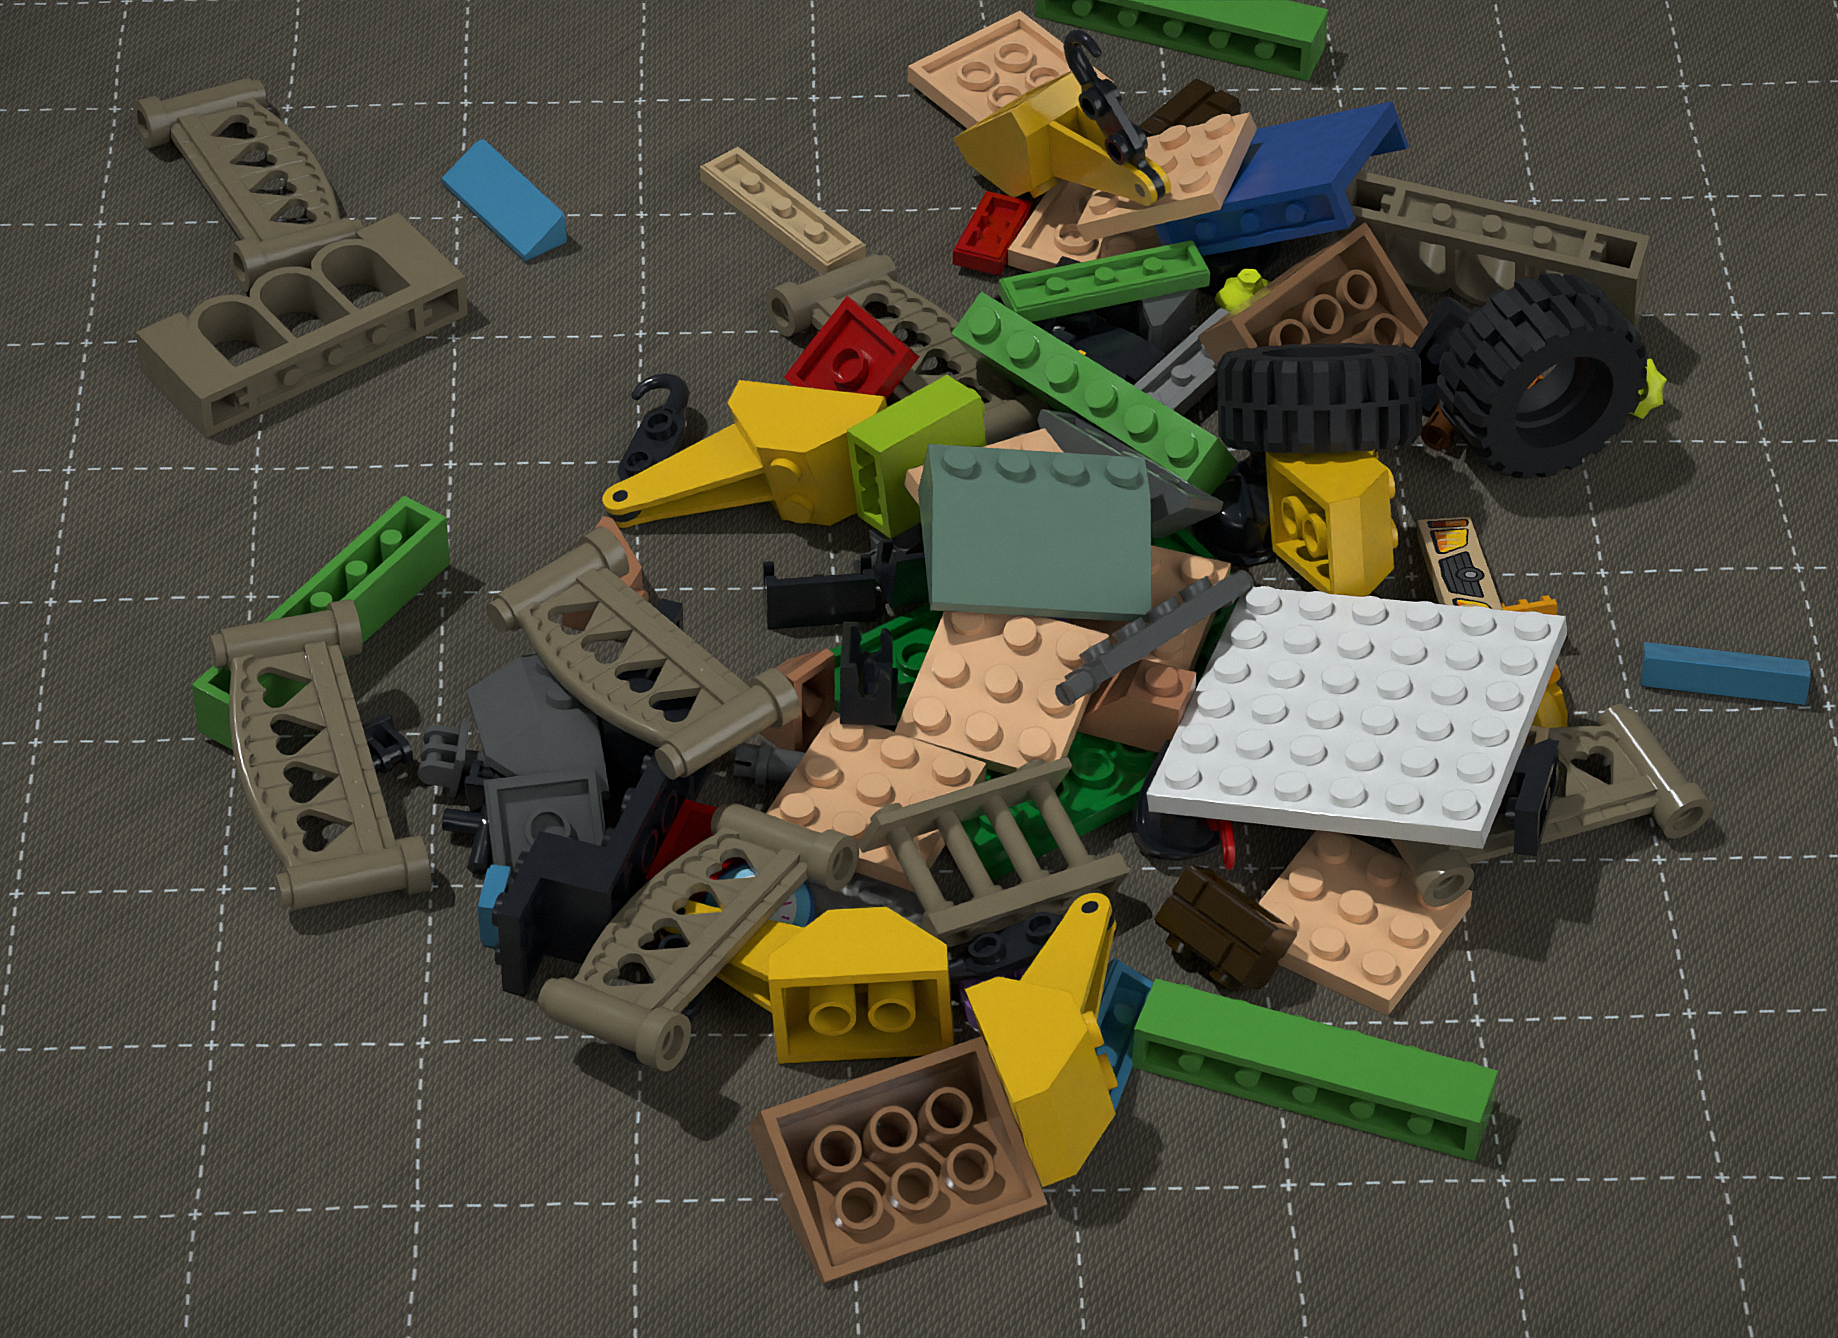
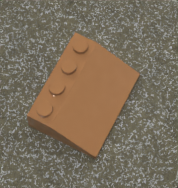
[1198,222,1428,366]
[748,1036,1047,1285]

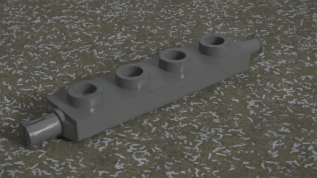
[1055,570,1253,706]

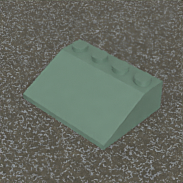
[918,444,1151,623]

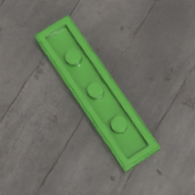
[999,240,1210,322]

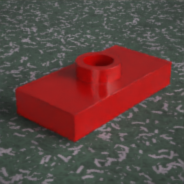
[952,191,1033,276]

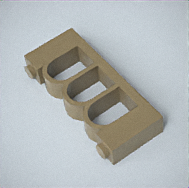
[1336,171,1650,330]
[136,212,468,438]

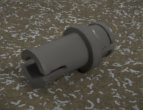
[733,740,805,786]

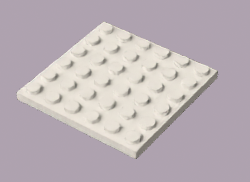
[1146,586,1567,849]

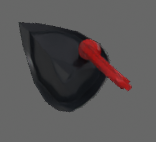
[1131,739,1235,870]

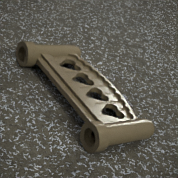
[133,78,364,292]
[766,254,1049,445]
[486,526,801,780]
[209,599,432,910]
[1390,704,1713,907]
[538,803,859,1072]

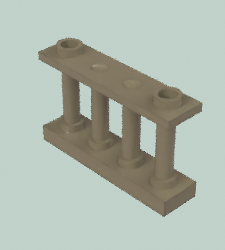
[858,757,1130,952]

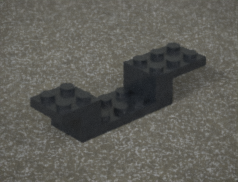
[492,598,710,996]

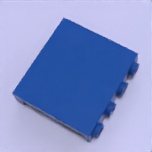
[1154,101,1409,256]

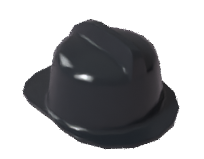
[1197,474,1277,567]

